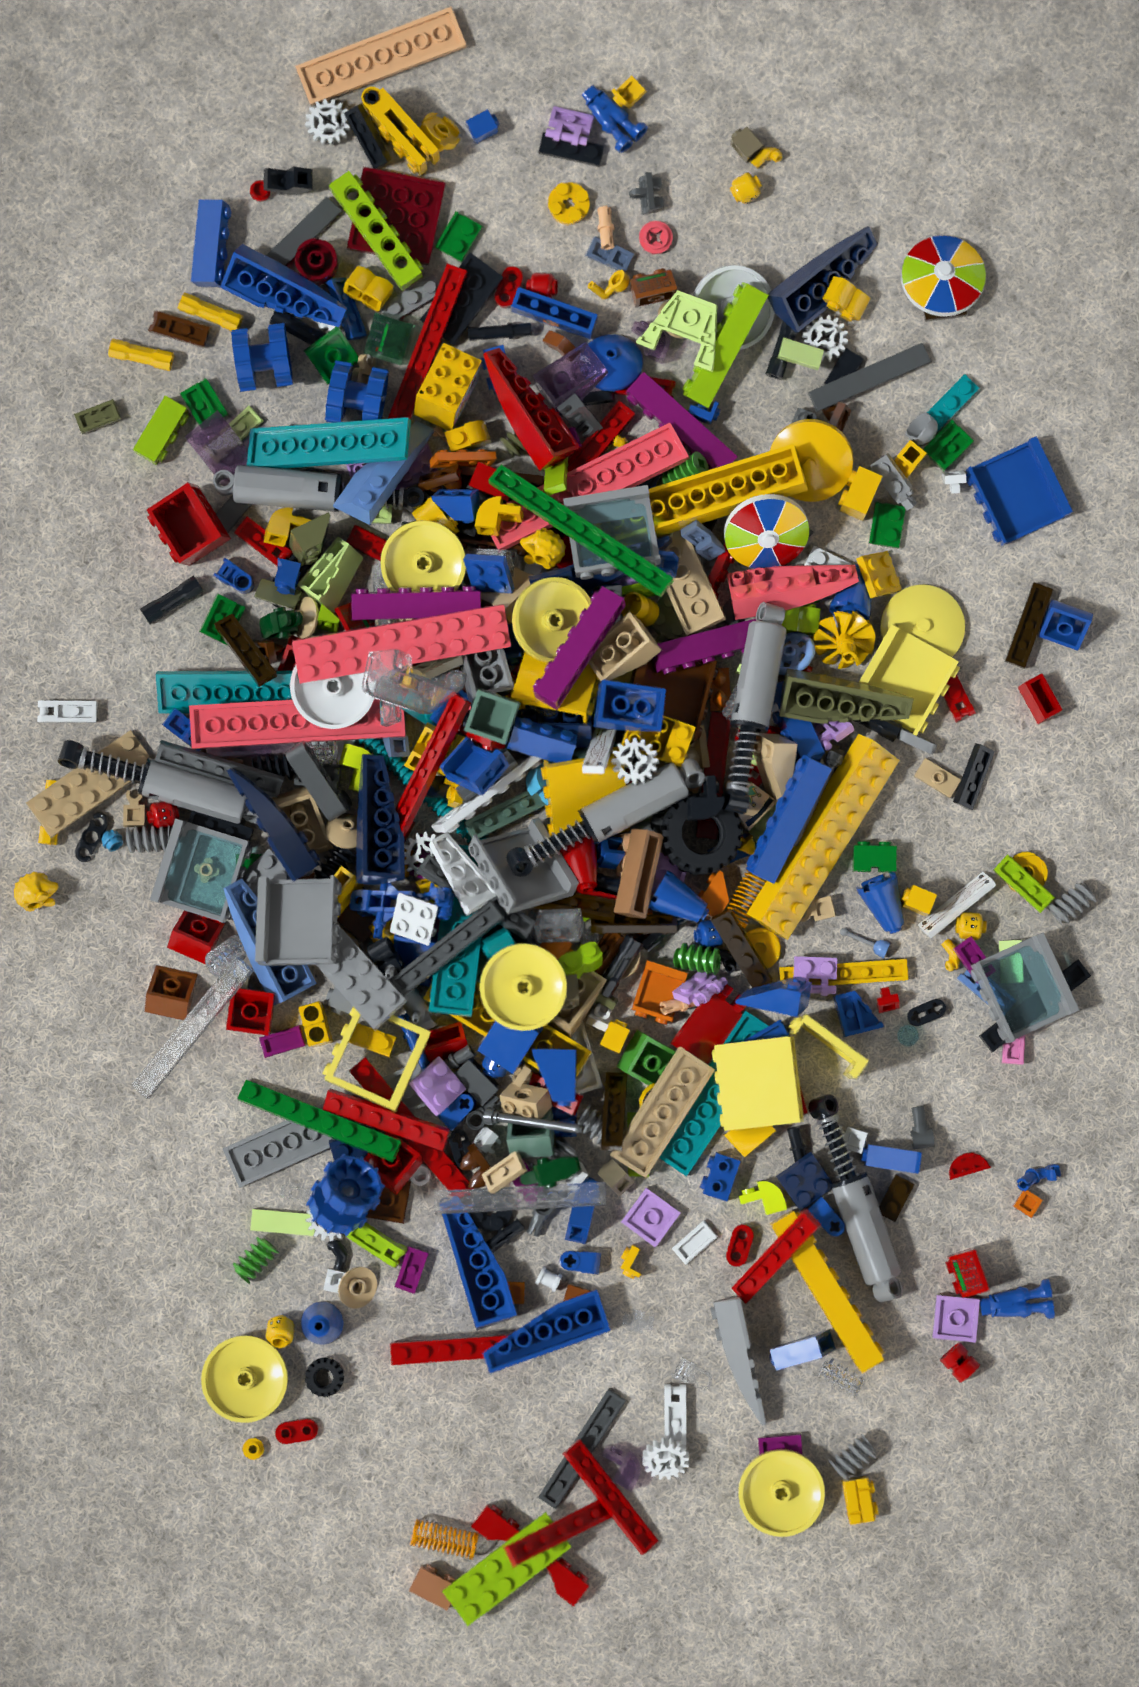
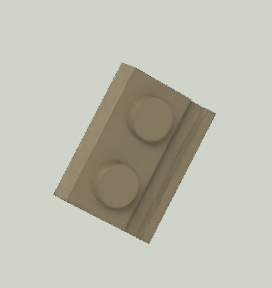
[412,656,464,680]

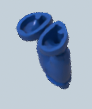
[581,85,648,153]
[980,1279,1055,1319]

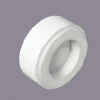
[410,1164,431,1186]

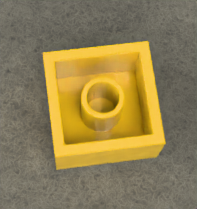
[838,466,882,521]

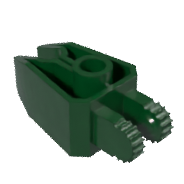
[259,607,303,639]
[520,1156,581,1189]

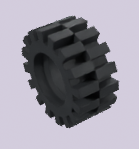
[305,1357,344,1397]

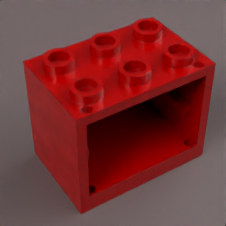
[146,482,231,566]

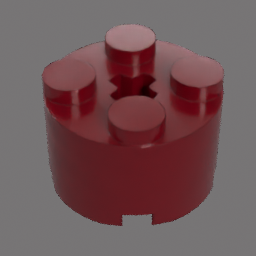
[295,238,338,285]

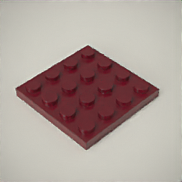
[347,167,446,265]

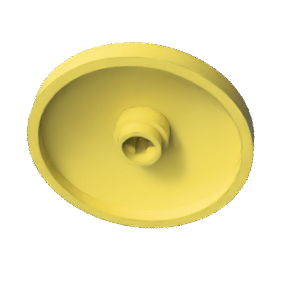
[381,520,466,591]
[512,577,591,663]
[880,585,965,657]
[480,943,567,1031]
[201,1335,288,1423]
[738,1449,825,1537]

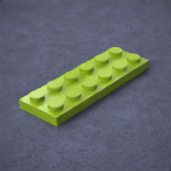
[442,1511,572,1626]

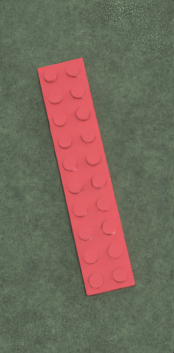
[490,423,689,553]
[292,604,511,683]
[189,694,406,749]

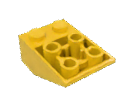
[621,716,696,767]

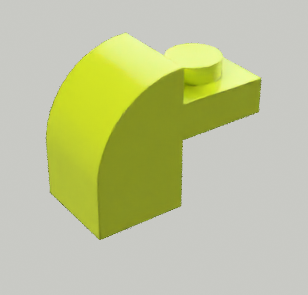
[338,744,371,792]
[738,1181,787,1215]

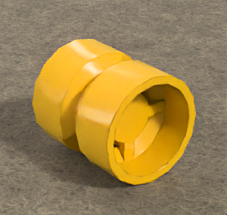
[621,592,659,627]

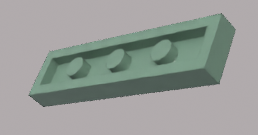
[464,790,546,839]

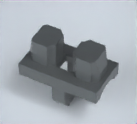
[629,172,664,215]

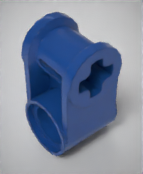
[213,558,254,594]
[437,1092,477,1131]
[807,1196,845,1236]
[559,1251,601,1274]

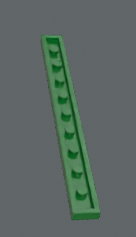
[488,464,674,597]

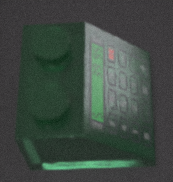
[364,312,416,366]

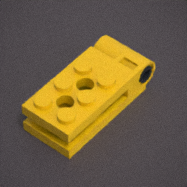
[361,87,440,176]

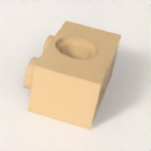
[500,1081,552,1119]

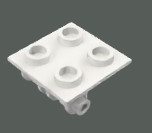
[390,892,438,946]

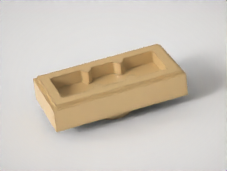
[914,758,961,798]

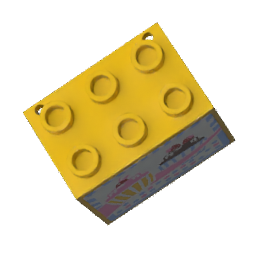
[414,343,482,431]

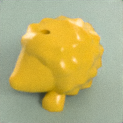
[520,527,566,569]
[14,872,59,912]

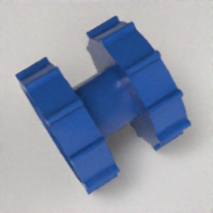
[231,323,293,392]
[325,360,389,423]
[306,1154,385,1236]

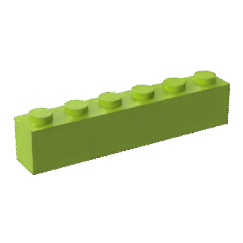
[682,282,769,408]

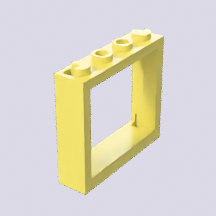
[323,1007,431,1112]

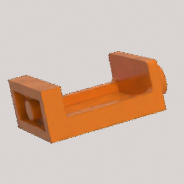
[631,960,688,1025]

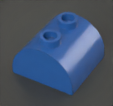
[1038,599,1093,651]

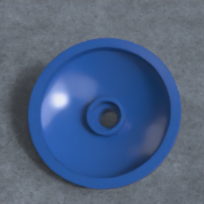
[580,334,643,391]

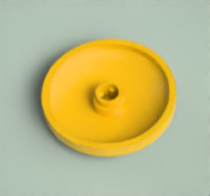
[770,419,853,502]

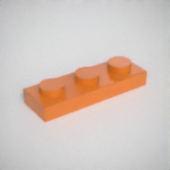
[429,449,496,468]

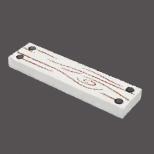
[582,727,619,774]
[918,872,996,939]

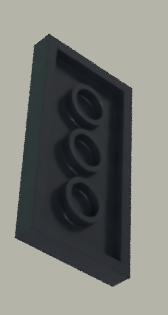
[420,252,504,346]

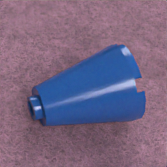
[829,564,872,620]
[648,870,709,923]
[856,872,904,934]
[301,1302,344,1345]

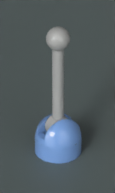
[840,928,890,958]

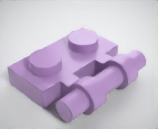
[545,106,594,146]
[812,721,854,751]
[793,956,837,996]
[672,972,728,1006]

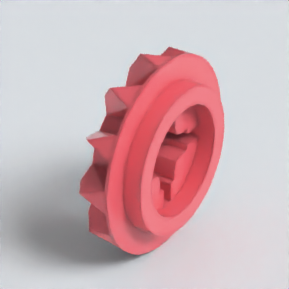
[639,221,673,255]

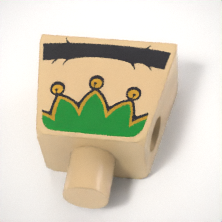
[725,779,777,831]

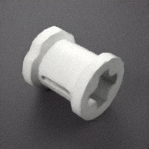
[535,1266,563,1292]

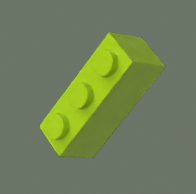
[133,396,189,465]

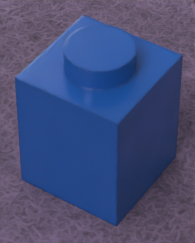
[466,109,500,144]

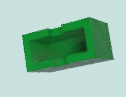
[852,841,897,873]

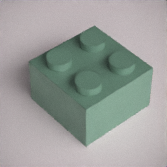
[464,688,521,745]
[507,1109,555,1159]

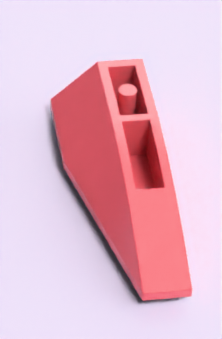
[727,565,859,620]

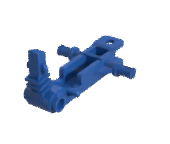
[350,882,454,939]

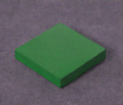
[304,327,359,385]

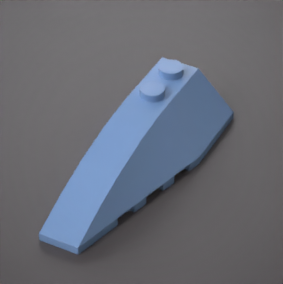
[333,420,435,525]
[223,879,317,1005]

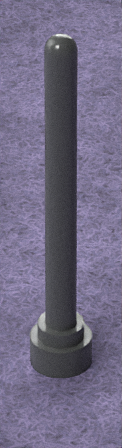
[794,751,844,846]
[483,1107,582,1133]

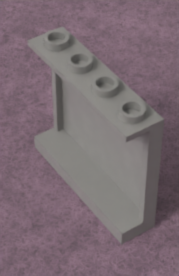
[468,817,579,914]
[255,875,341,966]

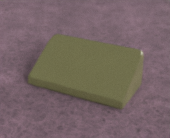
[254,578,302,610]

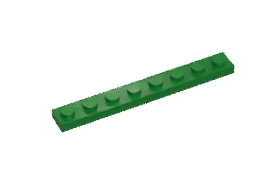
[237,1080,402,1162]

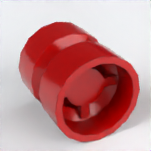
[940,1342,980,1383]

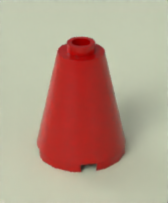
[559,836,597,894]

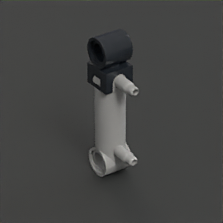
[367,936,438,1030]

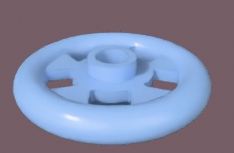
[779,632,815,675]

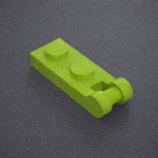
[345,1223,407,1268]

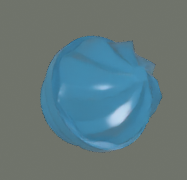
[102,830,123,852]

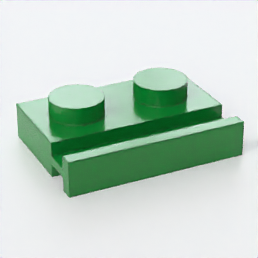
[435,211,482,263]
[180,378,228,430]
[923,420,974,472]
[868,502,906,549]
[199,594,246,645]

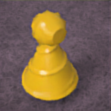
[738,835,756,855]

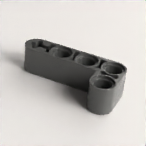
[285,741,352,821]

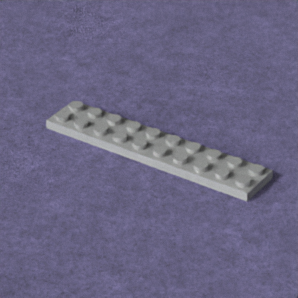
[243,849,407,1031]
[222,1063,426,1188]

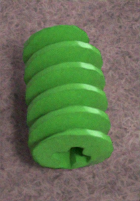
[662,452,709,484]
[673,943,721,975]
[233,1237,279,1284]

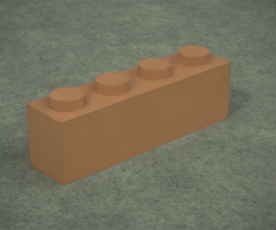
[614,829,663,918]

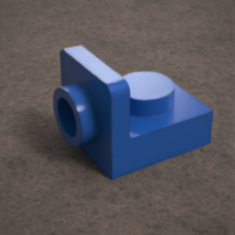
[688,401,721,425]

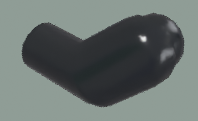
[712,948,738,973]
[327,1240,348,1271]

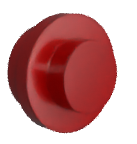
[250,180,271,202]

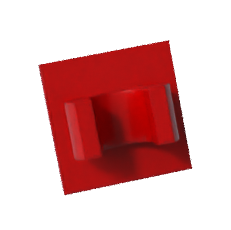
[877,987,900,1014]

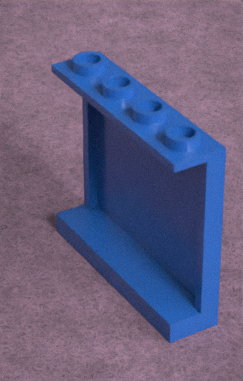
[966,436,1073,546]

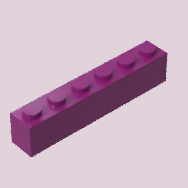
[626,372,738,470]
[351,586,481,620]
[533,586,626,710]
[652,618,756,674]

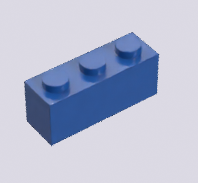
[507,717,578,763]

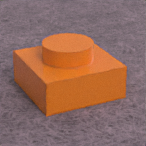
[1013,1190,1043,1218]
[507,1282,525,1304]

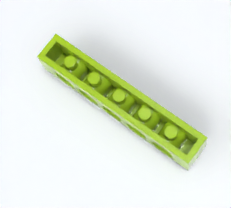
[329,171,423,291]

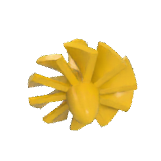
[813,611,876,669]

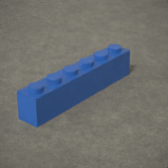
[746,754,832,884]

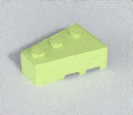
[297,537,363,614]

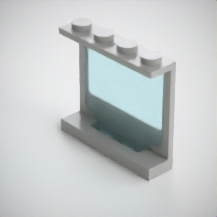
[563,485,660,579]
[150,818,253,923]
[971,932,1079,1043]

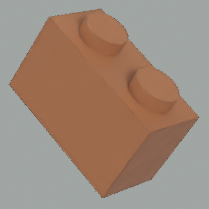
[409,1564,456,1610]

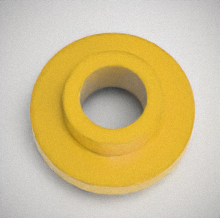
[243,1438,264,1460]

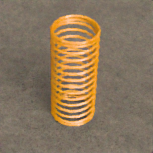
[726,869,766,929]
[410,1518,479,1560]

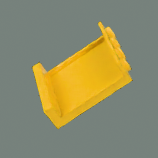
[511,652,599,723]
[541,746,630,836]

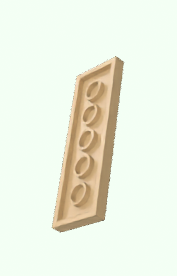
[645,530,726,636]
[26,730,151,838]
[610,1046,715,1178]

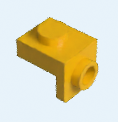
[611,75,647,109]
[620,1245,641,1279]

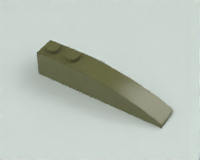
[779,668,914,724]

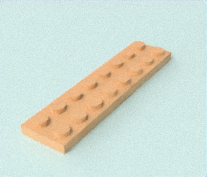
[295,7,466,106]

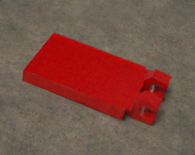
[670,984,746,1065]

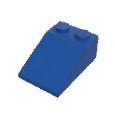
[594,680,666,732]
[736,977,812,1017]

